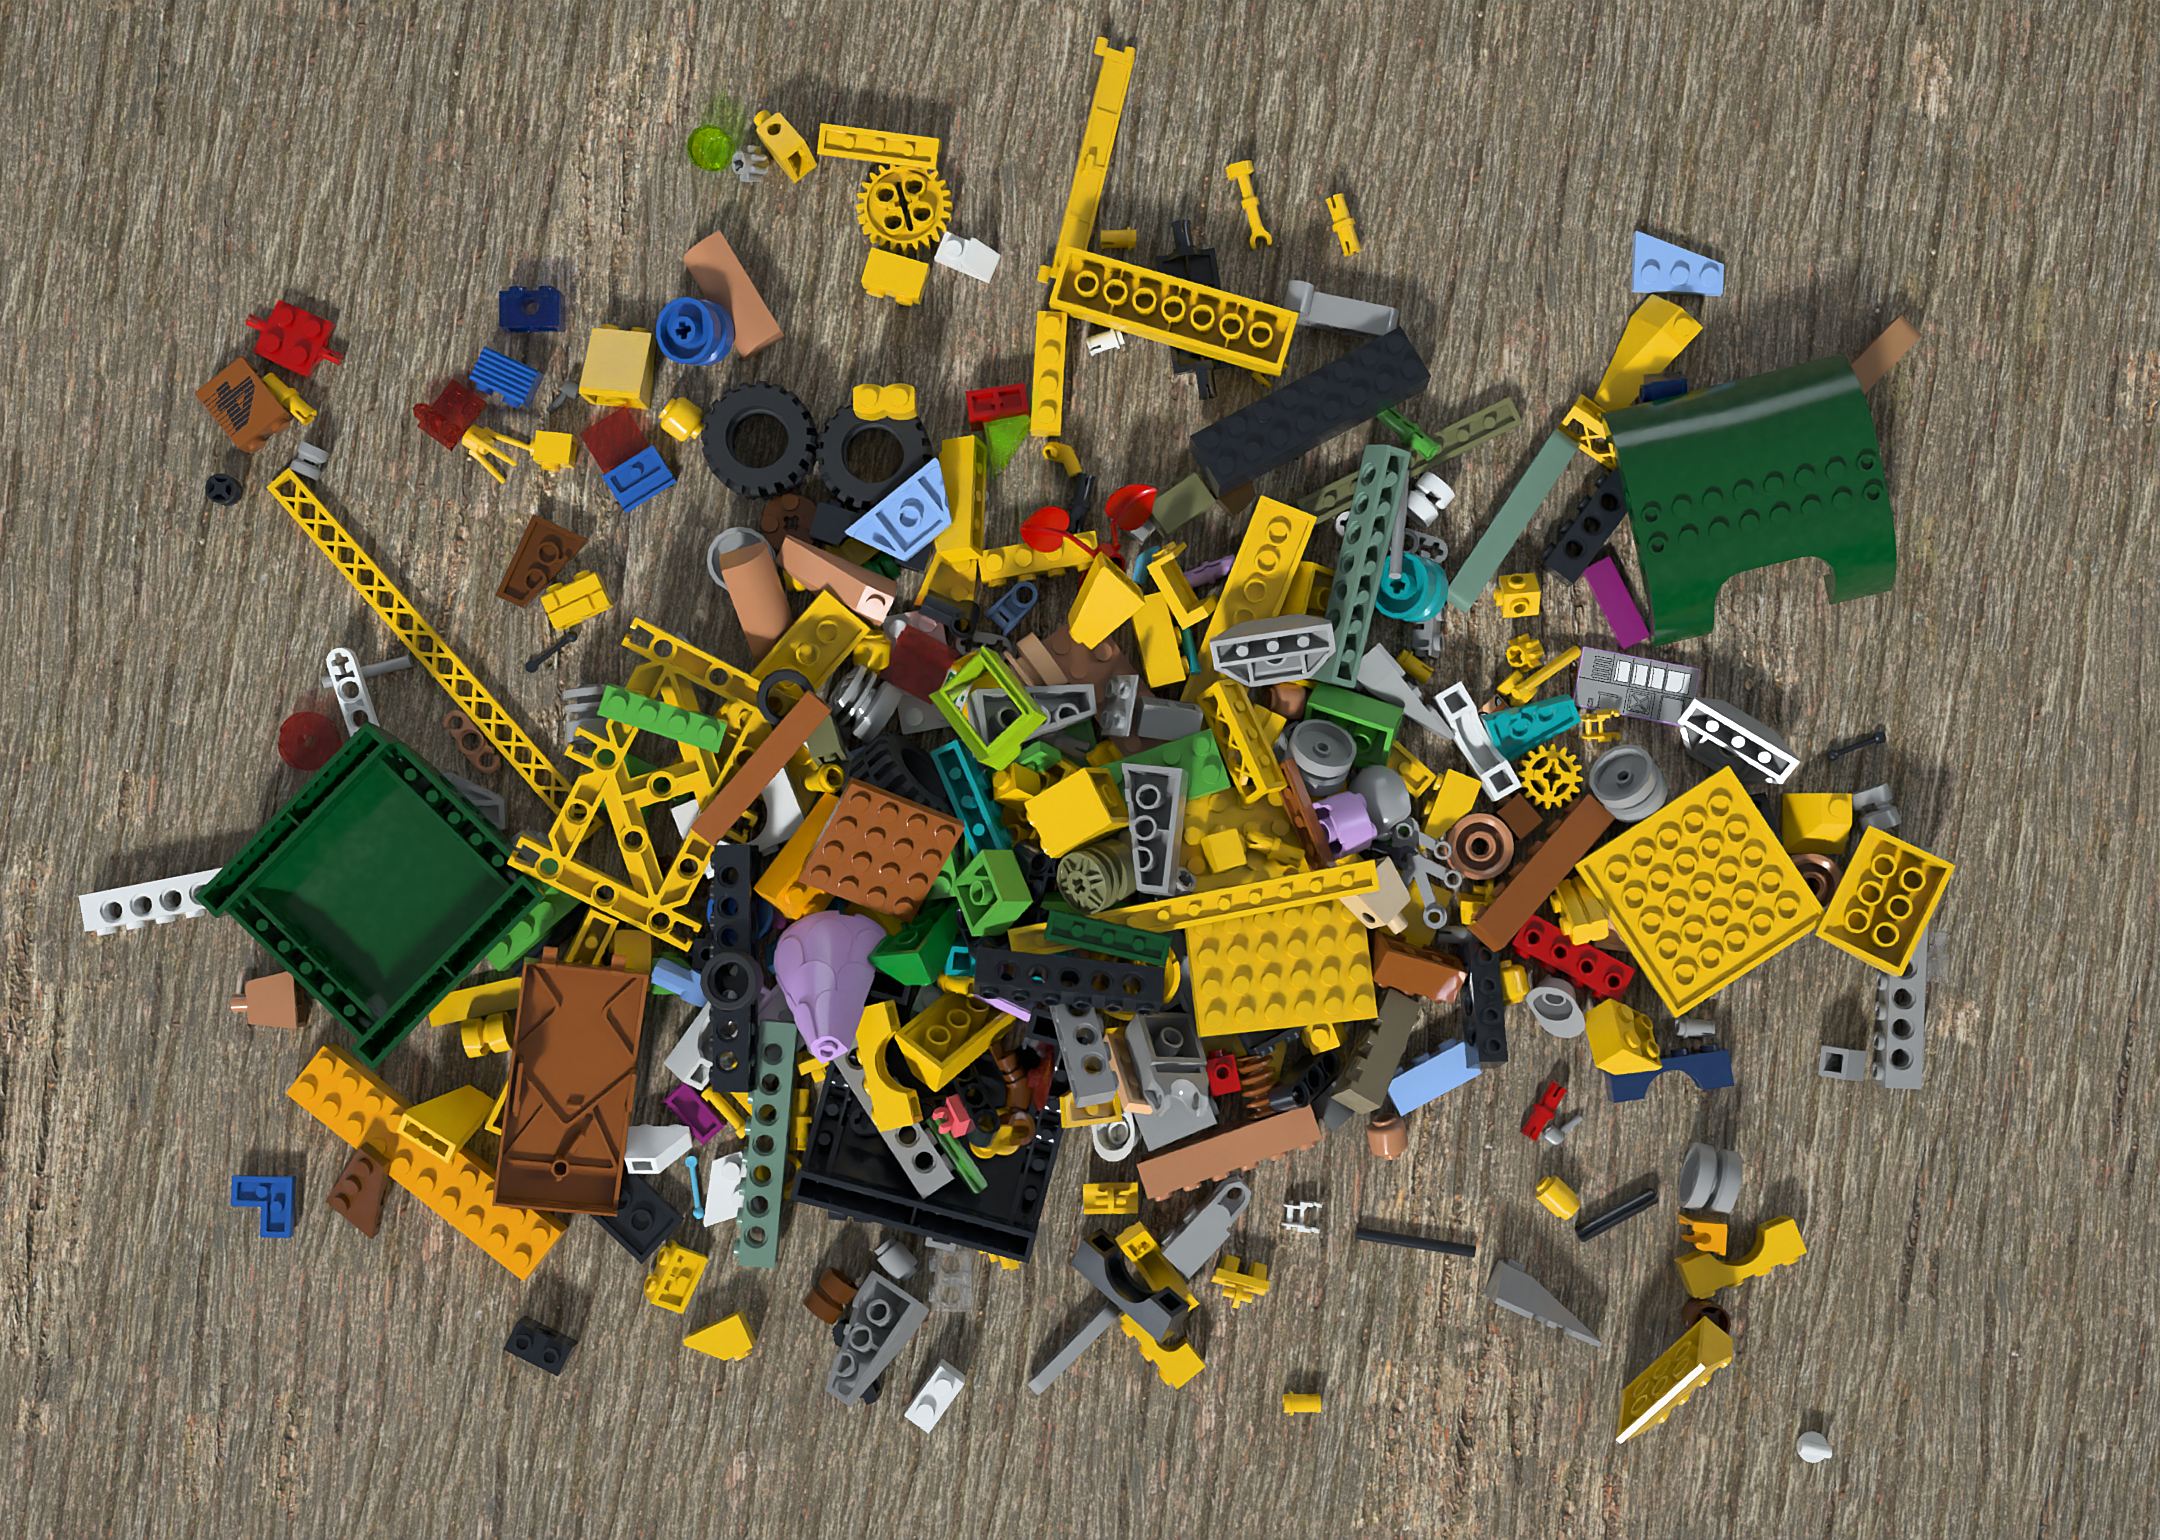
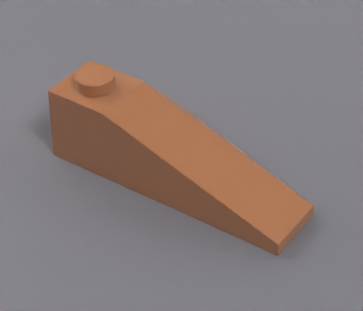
[775,535,898,630]

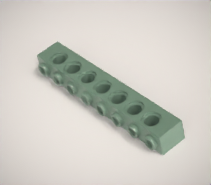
[1310,445,1411,688]
[734,1019,799,1269]

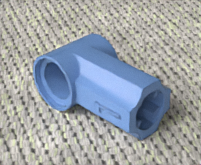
[650,957,707,1007]

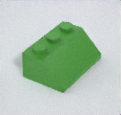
[1304,681,1404,769]

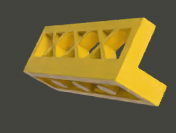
[817,123,942,170]
[1557,394,1618,470]
[1196,679,1288,805]

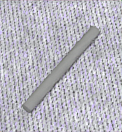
[1389,470,1409,579]

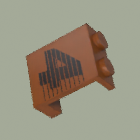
[194,356,295,454]

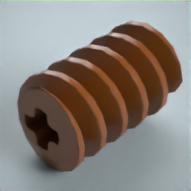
[1235,1054,1278,1119]

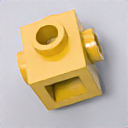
[1493,573,1541,618]

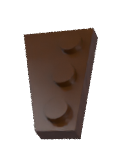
[496,514,590,609]
[325,1142,390,1239]

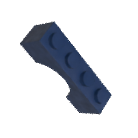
[1603,1043,1734,1103]

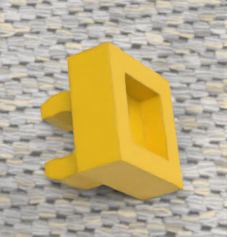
[797,1049,830,1083]

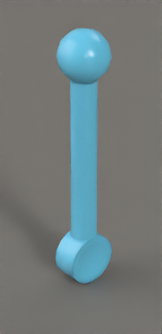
[685,1156,705,1219]

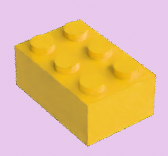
[1130,592,1190,692]

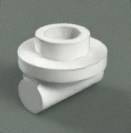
[1797,1431,1832,1463]

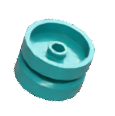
[1375,552,1449,622]

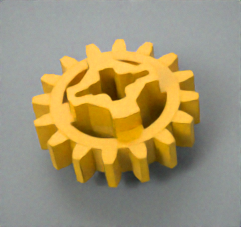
[1516,744,1583,809]

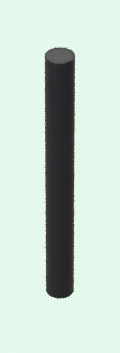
[1355,1227,1476,1258]

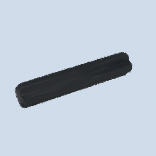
[1574,1188,1659,1242]

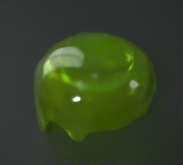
[686,124,735,173]

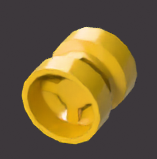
[1496,669,1538,707]

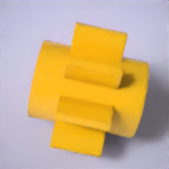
[1505,633,1544,673]

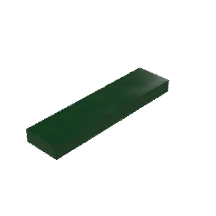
[1044,908,1172,967]

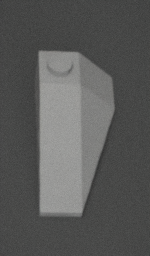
[1354,643,1456,741]
[825,1270,930,1408]

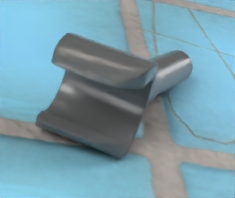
[546,380,581,415]

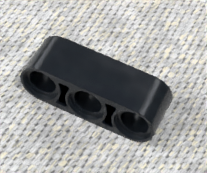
[1269,1050,1340,1112]
[944,1062,1001,1148]

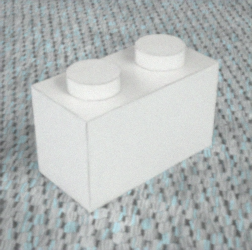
[904,1359,966,1434]

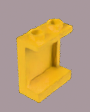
[1146,541,1219,630]

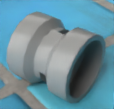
[289,441,330,481]

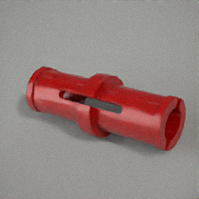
[1519,1081,1567,1142]

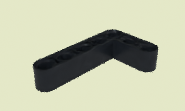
[995,839,1087,981]

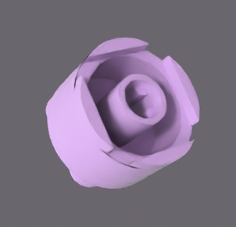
[1312,791,1378,861]

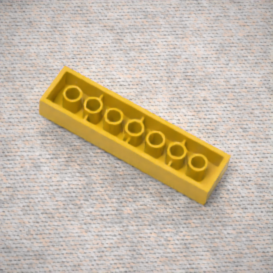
[1049,246,1299,378]

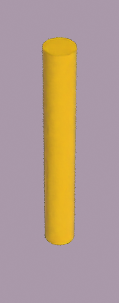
[1511,646,1581,699]

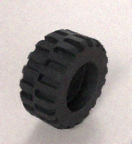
[701,381,819,501]
[816,400,933,511]
[848,731,958,819]

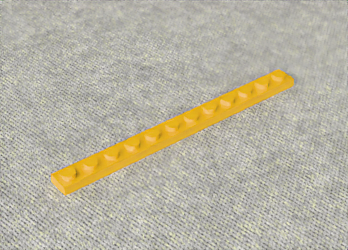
[1007,859,1380,954]

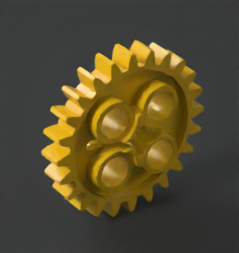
[856,164,953,256]

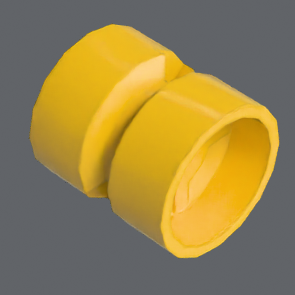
[461,1011,514,1058]

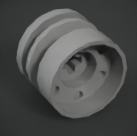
[828,663,903,744]
[562,684,625,744]

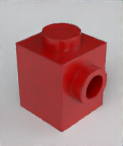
[1205,1048,1241,1096]

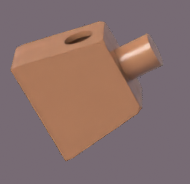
[230,971,306,1028]

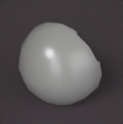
[1347,765,1411,841]

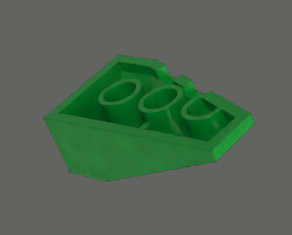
[867,896,960,986]

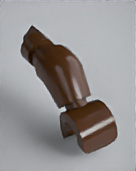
[988,1039,1035,1146]

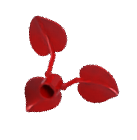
[1020,483,1158,591]

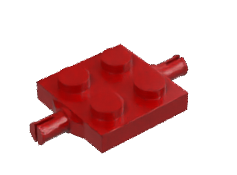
[245,300,344,379]

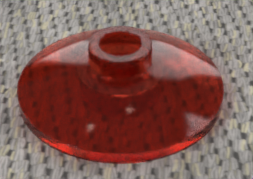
[1026,1051,1054,1112]

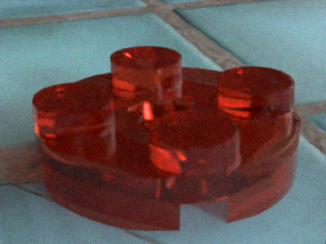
[277,712,342,771]

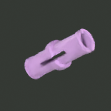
[1183,554,1235,589]

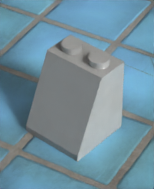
[1133,1094,1220,1151]

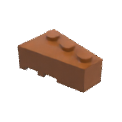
[1367,927,1468,1004]

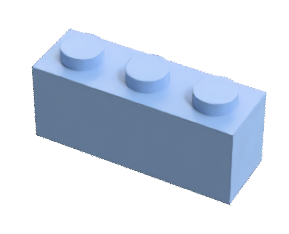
[1387,1037,1482,1116]

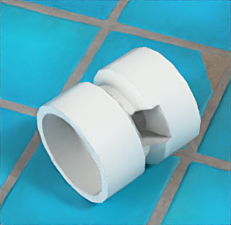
[1406,471,1455,528]

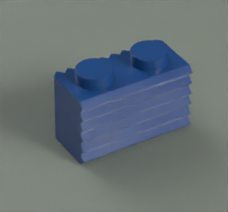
[469,346,544,409]

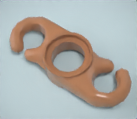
[443,710,500,774]

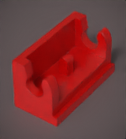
[965,383,1030,432]

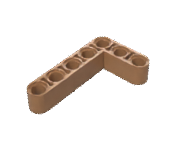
[1850,314,1922,395]

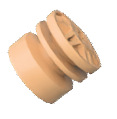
[1003,632,1069,687]

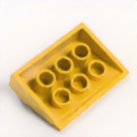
[1815,825,1955,977]
[1616,1316,1733,1443]

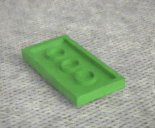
[1097,728,1231,807]

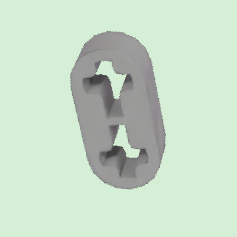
[956,631,1012,662]

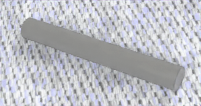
[321,655,413,688]

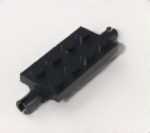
[1155,219,1233,400]

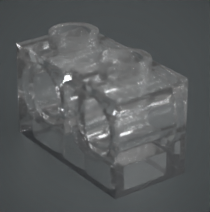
[929,1246,973,1312]

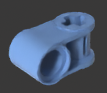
[984,581,1039,637]

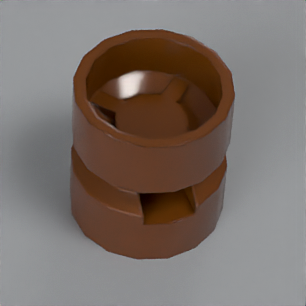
[803,1266,859,1325]
[1681,1297,1731,1335]

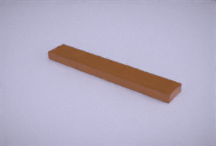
[690,689,832,847]

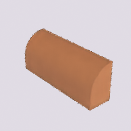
[683,230,785,362]
[719,541,795,665]

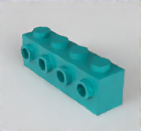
[930,739,1014,858]

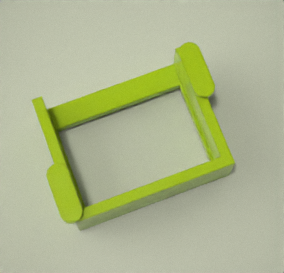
[928,645,1048,771]

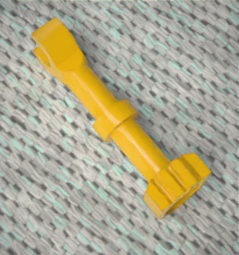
[1225,160,1272,251]

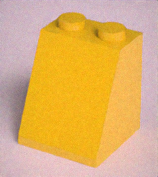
[579,324,657,410]
[1024,767,1129,858]

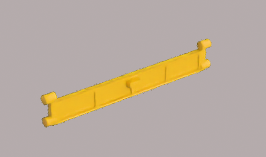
[1037,37,1136,283]

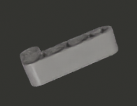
[1282,280,1399,340]

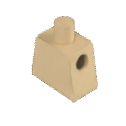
[1338,856,1411,934]

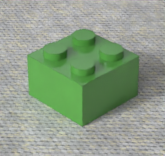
[952,849,1033,936]

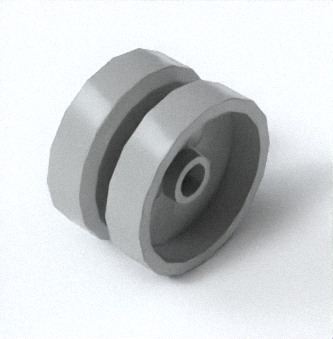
[707,527,778,592]
[1281,719,1357,797]
[1590,744,1668,823]
[1678,1142,1743,1218]

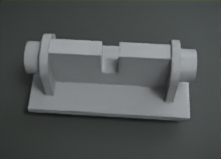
[1412,604,1446,658]

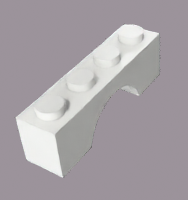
[1430,681,1522,802]
[664,965,773,1091]

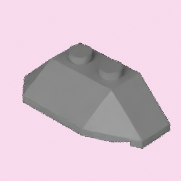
[1210,614,1336,687]
[1678,697,1800,785]

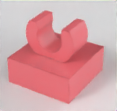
[932,1094,971,1138]

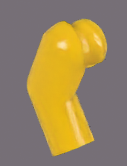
[1042,441,1083,477]

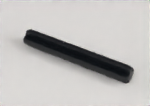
[510,891,608,978]

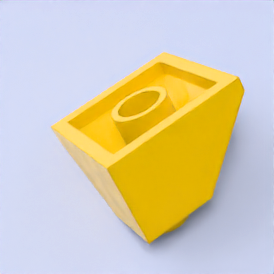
[1781,793,1852,854]

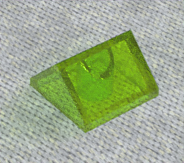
[983,414,1031,477]

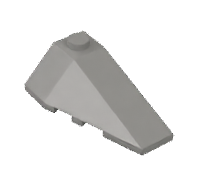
[1485,1258,1603,1348]

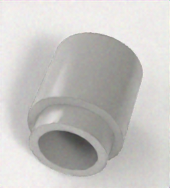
[874,1236,918,1282]

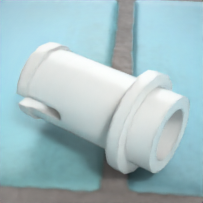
[1085,328,1125,356]

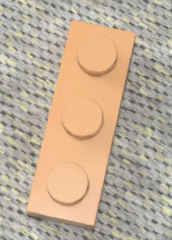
[1103,1033,1152,1114]

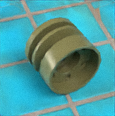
[1057,838,1137,915]

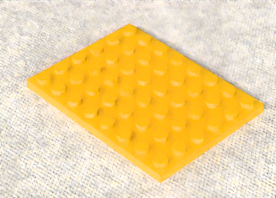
[1178,779,1378,1038]

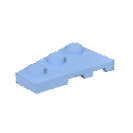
[1631,231,1724,296]

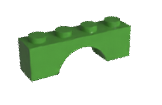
[597,682,727,753]

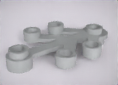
[1389,816,1463,929]

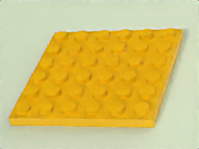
[1575,765,1825,1018]

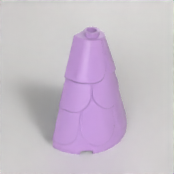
[774,911,886,1064]

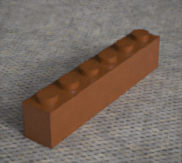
[1467,794,1615,952]

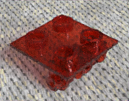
[413,379,488,451]
[879,624,960,705]

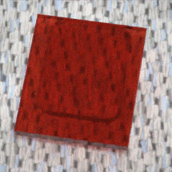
[580,406,650,474]

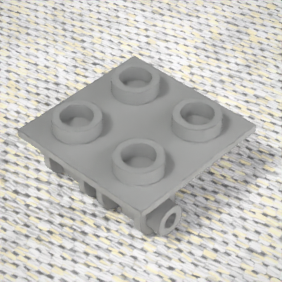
[1100,675,1139,739]

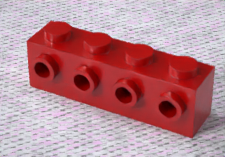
[1508,914,1636,1002]

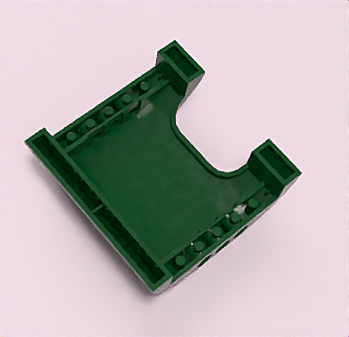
[1600,354,1897,647]

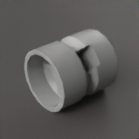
[1851,782,1902,835]

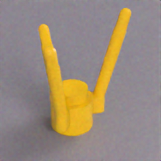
[462,425,530,483]

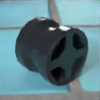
[205,473,243,506]

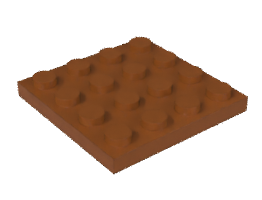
[798,777,965,923]

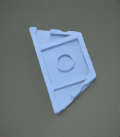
[845,457,953,562]

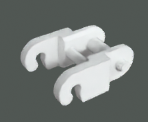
[1281,1200,1323,1233]

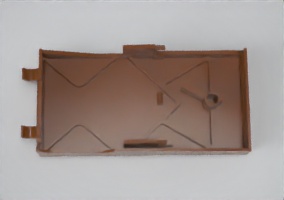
[492,946,649,1217]

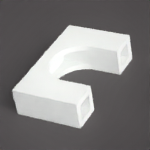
[671,764,807,879]

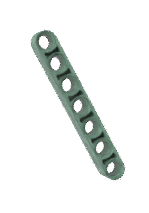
[1446,427,1580,614]

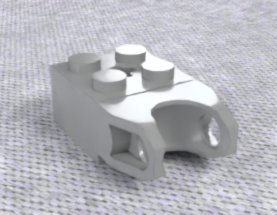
[1123,1012,1209,1117]
[1160,1175,1251,1279]

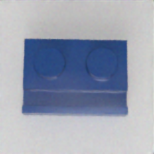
[602,445,677,513]

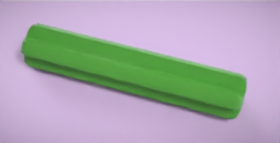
[925,1114,987,1194]

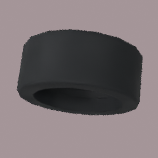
[756,669,815,726]
[700,951,763,1010]

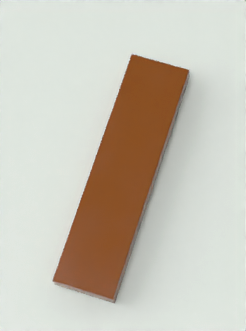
[1278,757,1337,871]

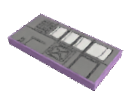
[1572,647,1701,727]

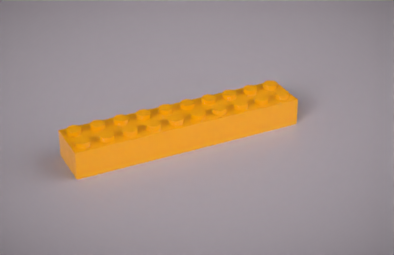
[286,1043,569,1282]

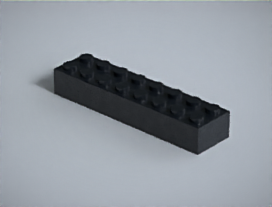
[1189,326,1431,498]

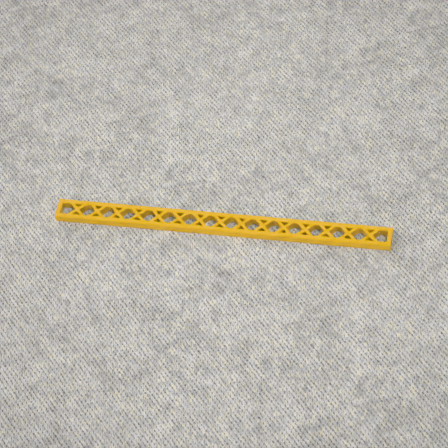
[267,467,606,843]

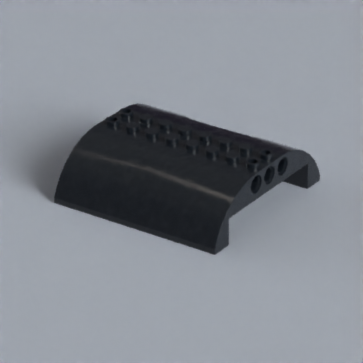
[789,967,1088,1264]

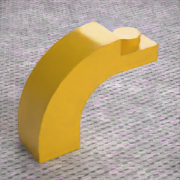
[1115,1221,1199,1312]

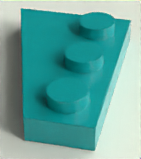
[1481,694,1581,763]

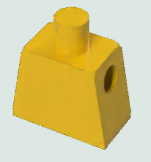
[754,110,817,184]

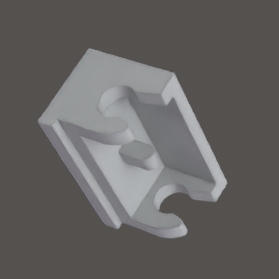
[1135,695,1204,741]

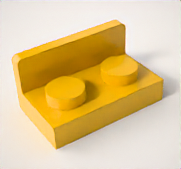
[644,1239,709,1314]

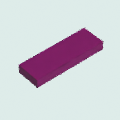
[1582,556,1650,650]

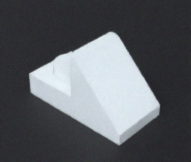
[934,232,1001,284]

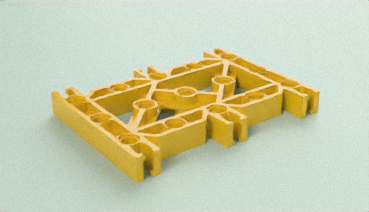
[507,616,799,952]

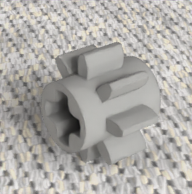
[732,145,769,183]

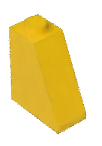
[1068,551,1146,649]
[397,1085,495,1163]

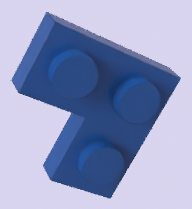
[231,1174,296,1238]

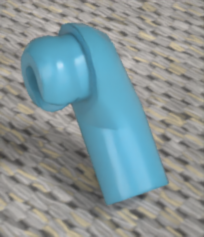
[1132,546,1161,585]

